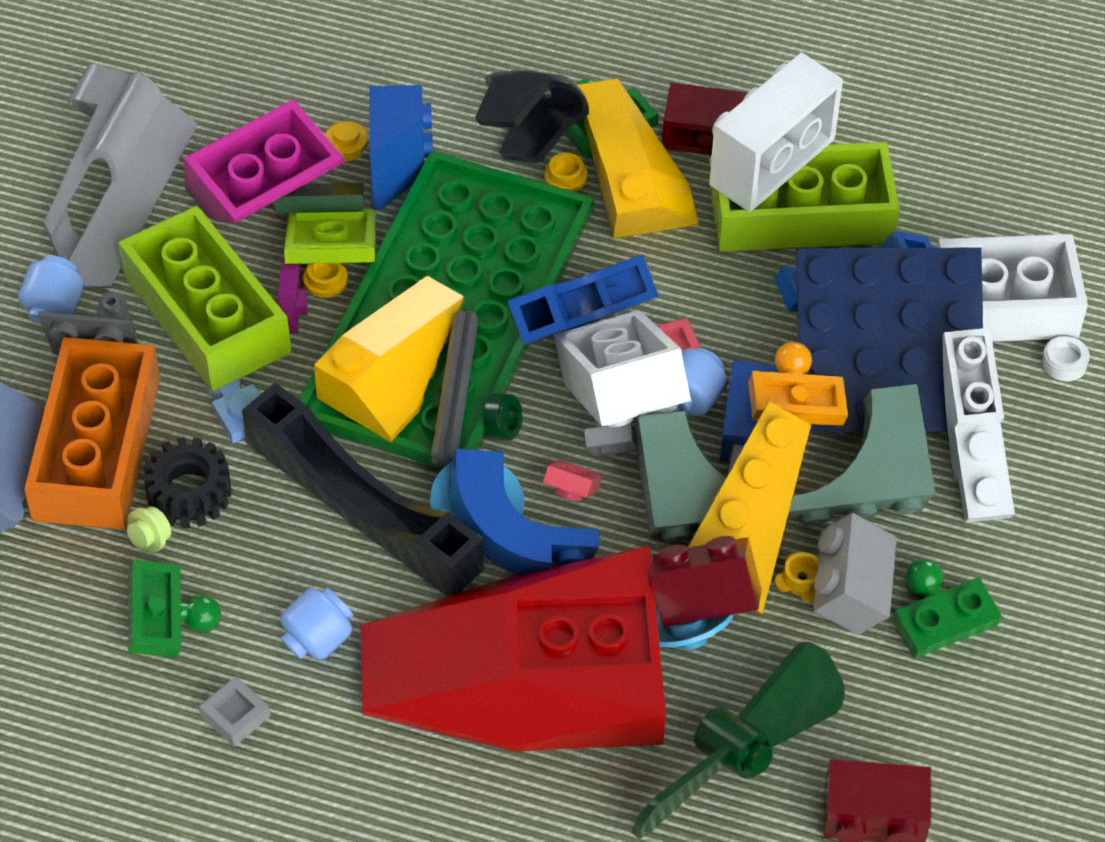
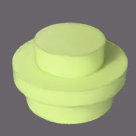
[127,506,171,553]

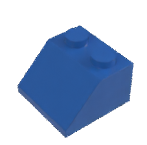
[369,85,433,210]

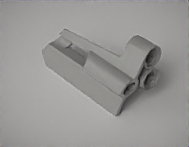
[43,64,198,289]

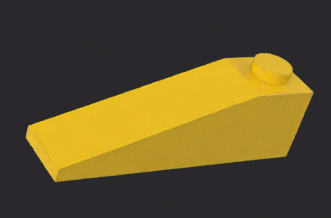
[578,78,699,239]
[314,276,464,442]

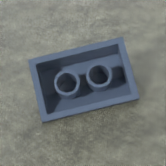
[0,381,44,533]

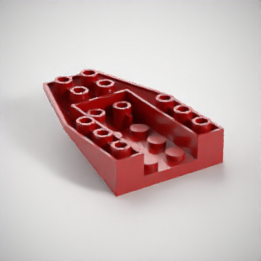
[360,546,666,751]

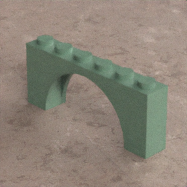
[634,384,936,542]

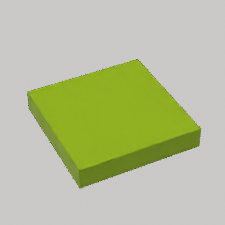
[284,209,376,264]

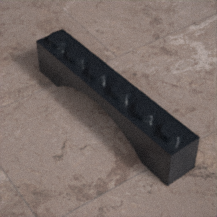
[242,382,484,597]

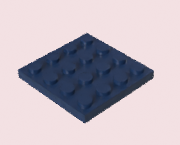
[796,247,983,434]

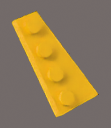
[687,401,811,616]

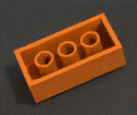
[24,337,160,530]

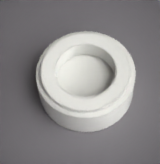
[1042,336,1090,381]

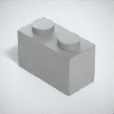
[813,513,897,635]

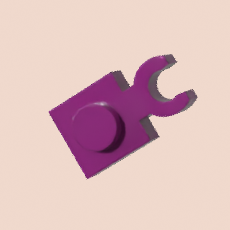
[278,257,308,334]

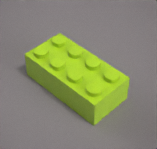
[710,142,900,252]
[118,205,292,392]

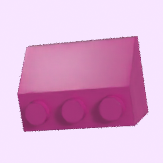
[184,99,344,224]

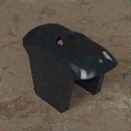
[475,70,589,163]

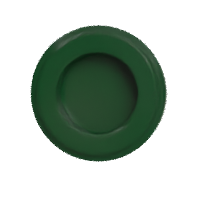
[483,394,523,440]

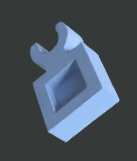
[206,379,260,443]

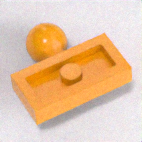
[748,342,848,426]

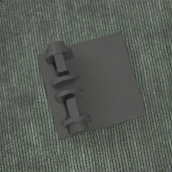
[38,293,138,356]

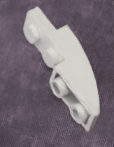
[943,328,1015,523]

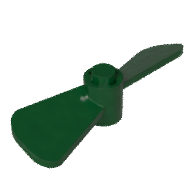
[631,642,845,839]

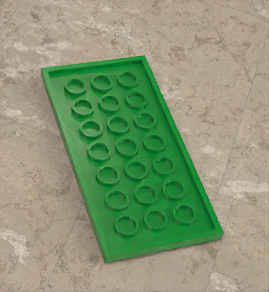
[299,151,594,469]

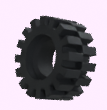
[143,437,232,528]

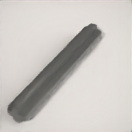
[431,310,478,467]

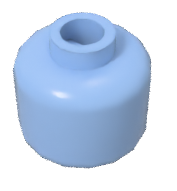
[18,255,84,325]
[672,348,727,417]
[280,587,353,660]

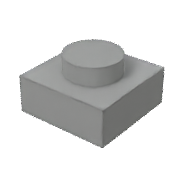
[584,422,637,457]
[199,676,271,747]

